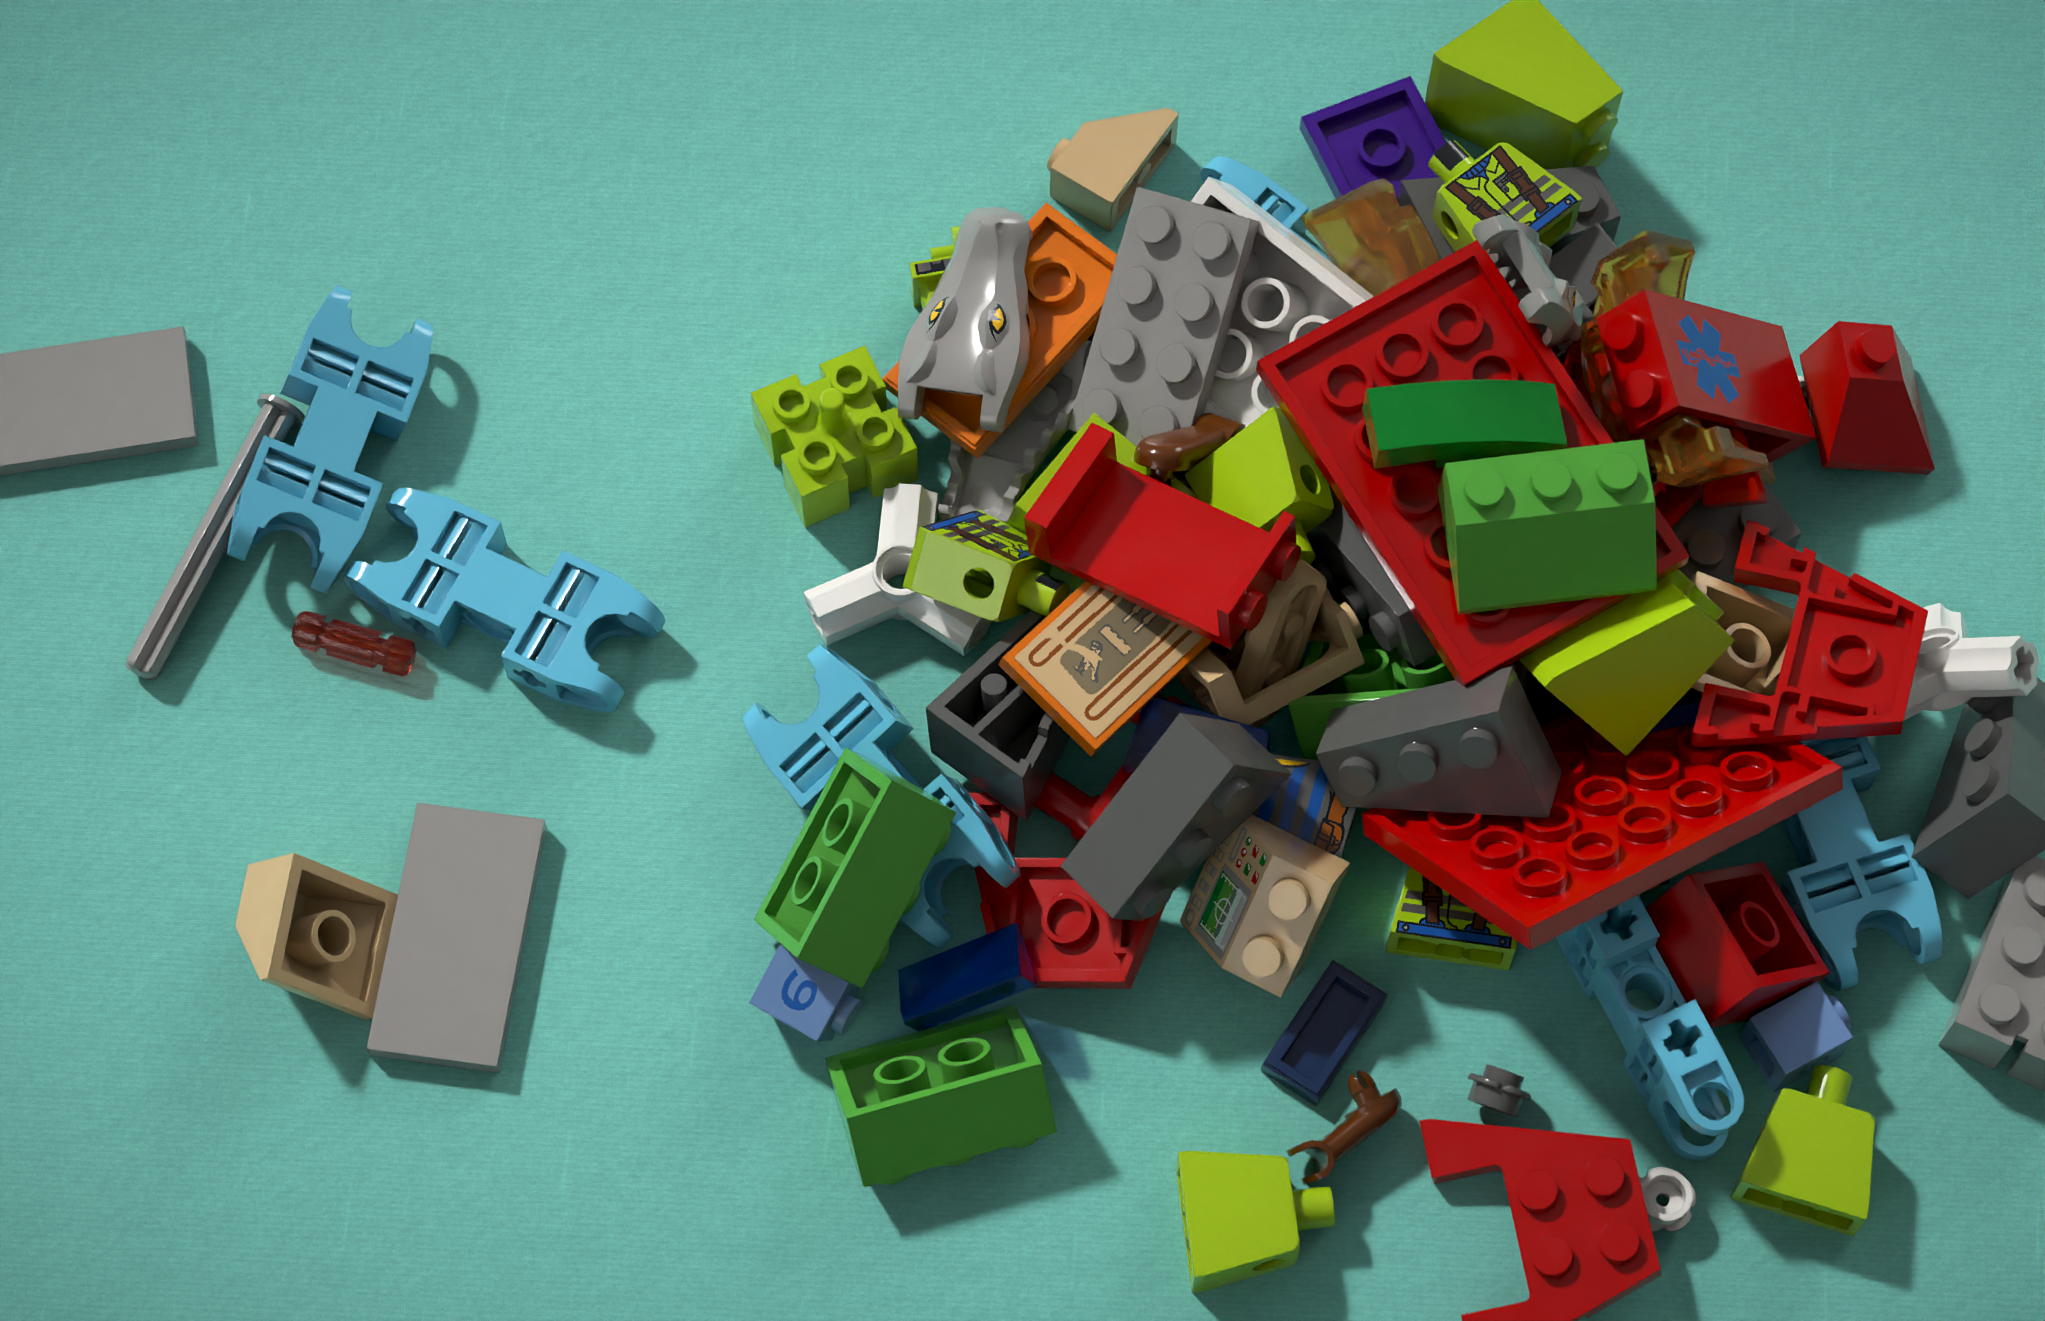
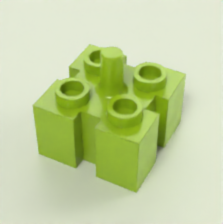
[750,345,919,528]

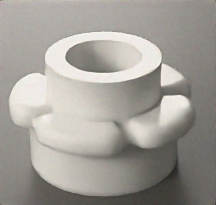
[1639,1167,1696,1232]

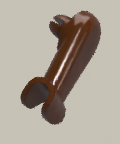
[1134,412,1246,487]
[1286,1070,1402,1185]

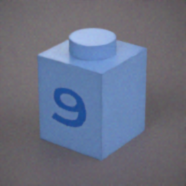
[749,944,862,1041]
[1739,982,1853,1093]

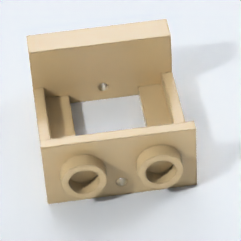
[1178,587,1365,728]

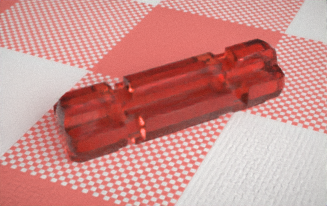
[291,611,417,677]

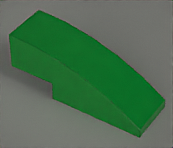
[1362,379,1567,469]

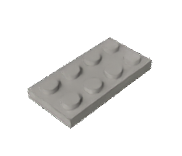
[1067,186,1260,447]

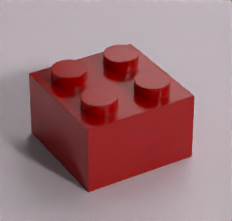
[1645,862,1830,1028]

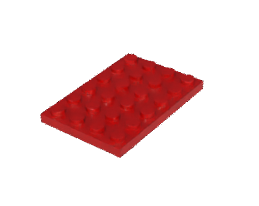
[1256,240,1690,687]
[1362,691,1843,950]

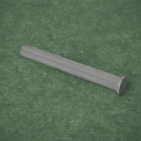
[126,394,305,680]

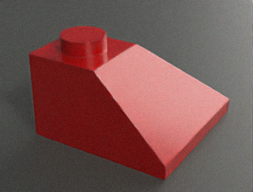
[1799,321,1935,474]

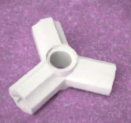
[804,483,992,656]
[1868,603,2040,738]

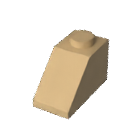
[1047,108,1179,232]

